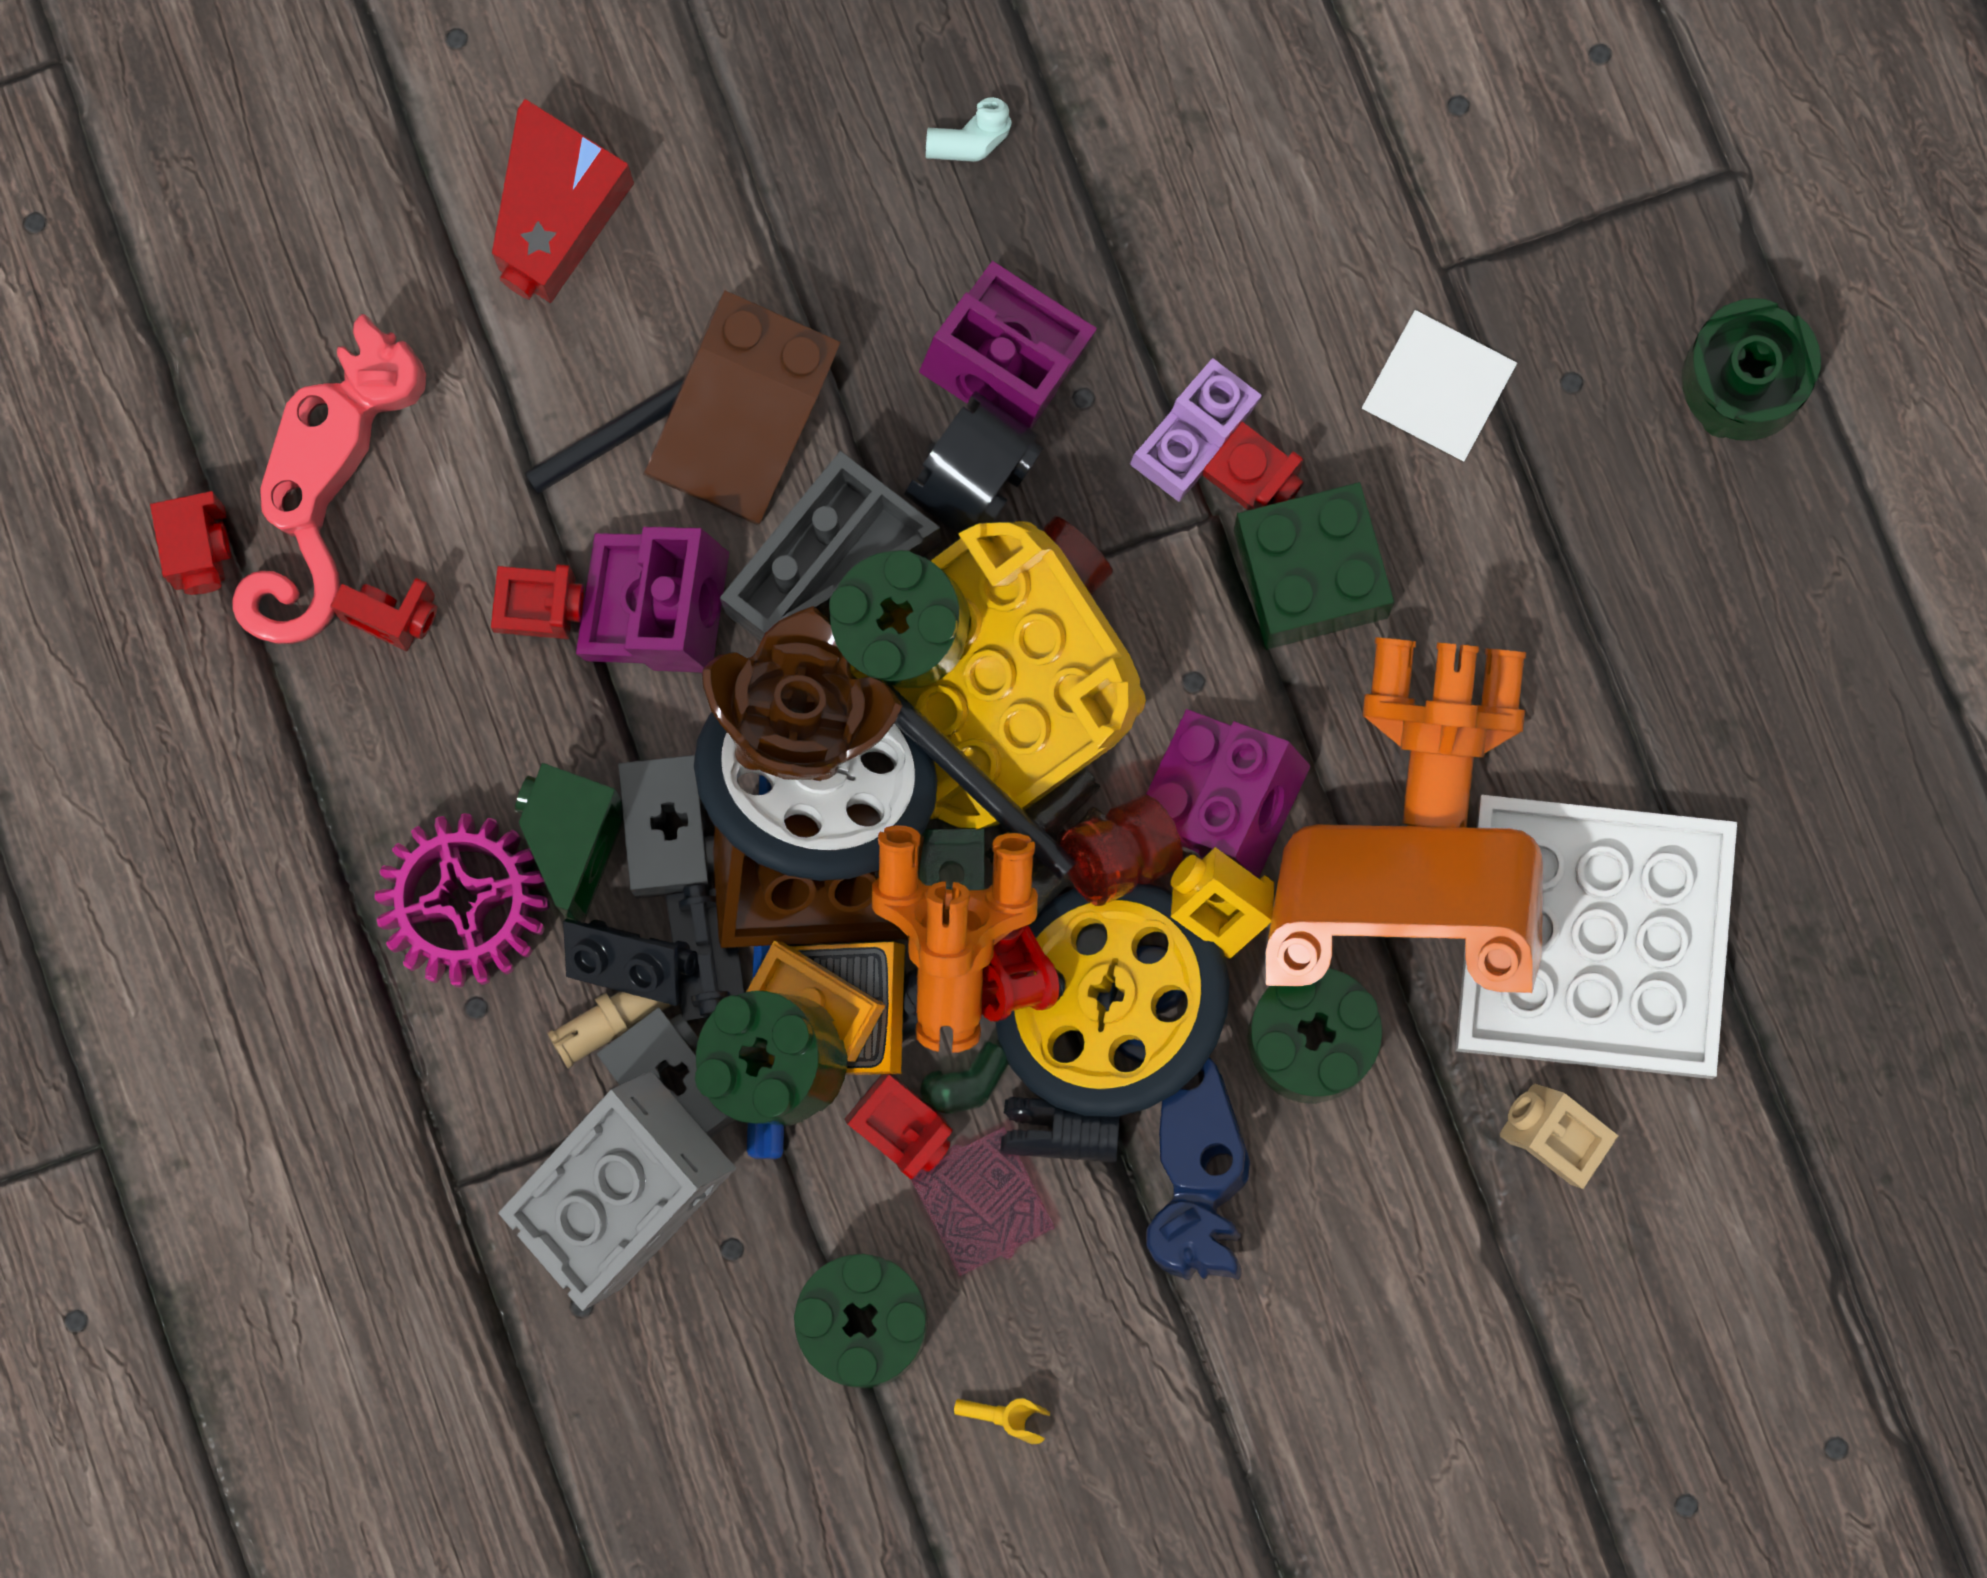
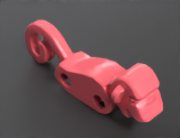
[232,314,426,644]

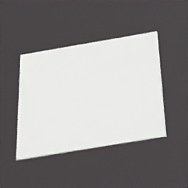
[1362,310,1517,461]

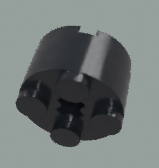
[904,391,1044,533]

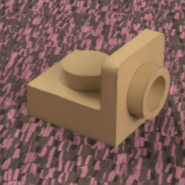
[1500,1084,1618,1189]

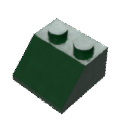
[515,763,624,923]

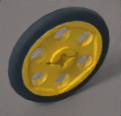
[995,880,1230,1117]

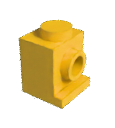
[1171,847,1274,959]

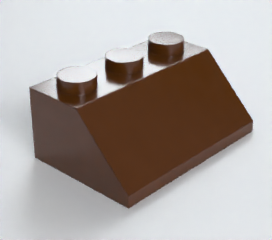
[713,804,924,948]

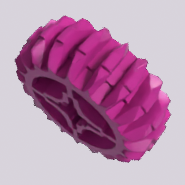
[374,813,550,988]

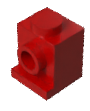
[150,491,231,595]

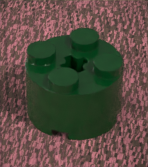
[1681,298,1821,441]
[829,550,970,688]
[1247,968,1382,1104]
[695,991,847,1125]
[794,1253,928,1388]

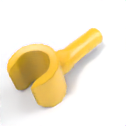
[954,1398,1050,1444]

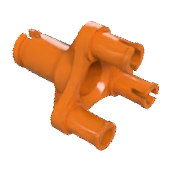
[1362,637,1526,827]
[872,825,1038,1053]

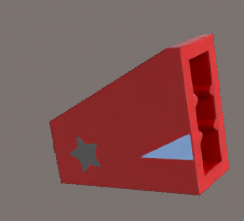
[492,99,634,303]

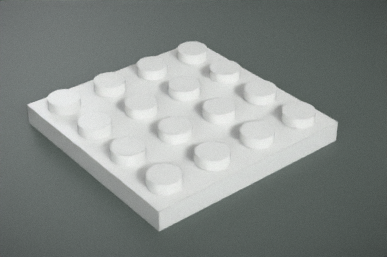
[1455,795,1737,1079]

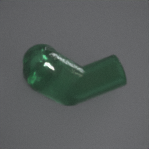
[920,1040,1009,1114]

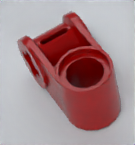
[982,925,1059,1021]

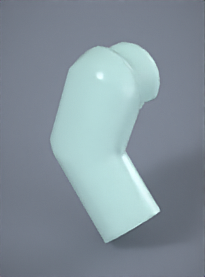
[926,97,1012,162]

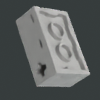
[498,1071,736,1311]

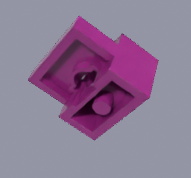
[919,261,1097,429]
[576,527,730,673]
[1133,709,1311,878]

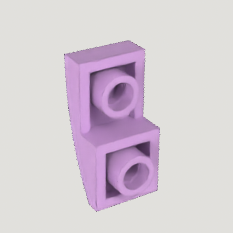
[1130,358,1262,502]

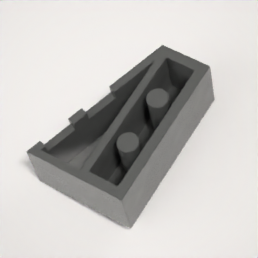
[720,451,942,641]

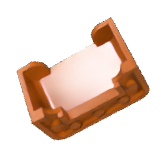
[1266,824,1543,993]

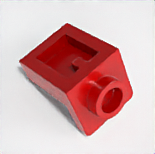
[1202,422,1304,510]
[330,578,437,652]

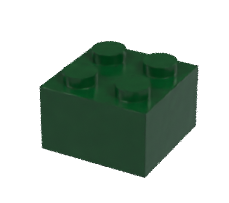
[1233,482,1394,650]

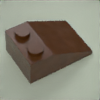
[643,290,841,525]

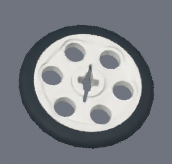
[694,710,938,881]

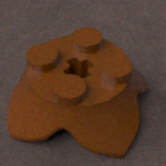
[702,606,902,781]

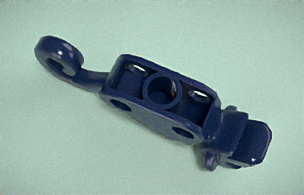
[1097,945,1250,1280]

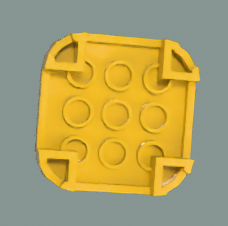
[850,521,1146,830]

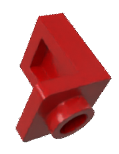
[491,564,585,639]
[845,1074,953,1179]

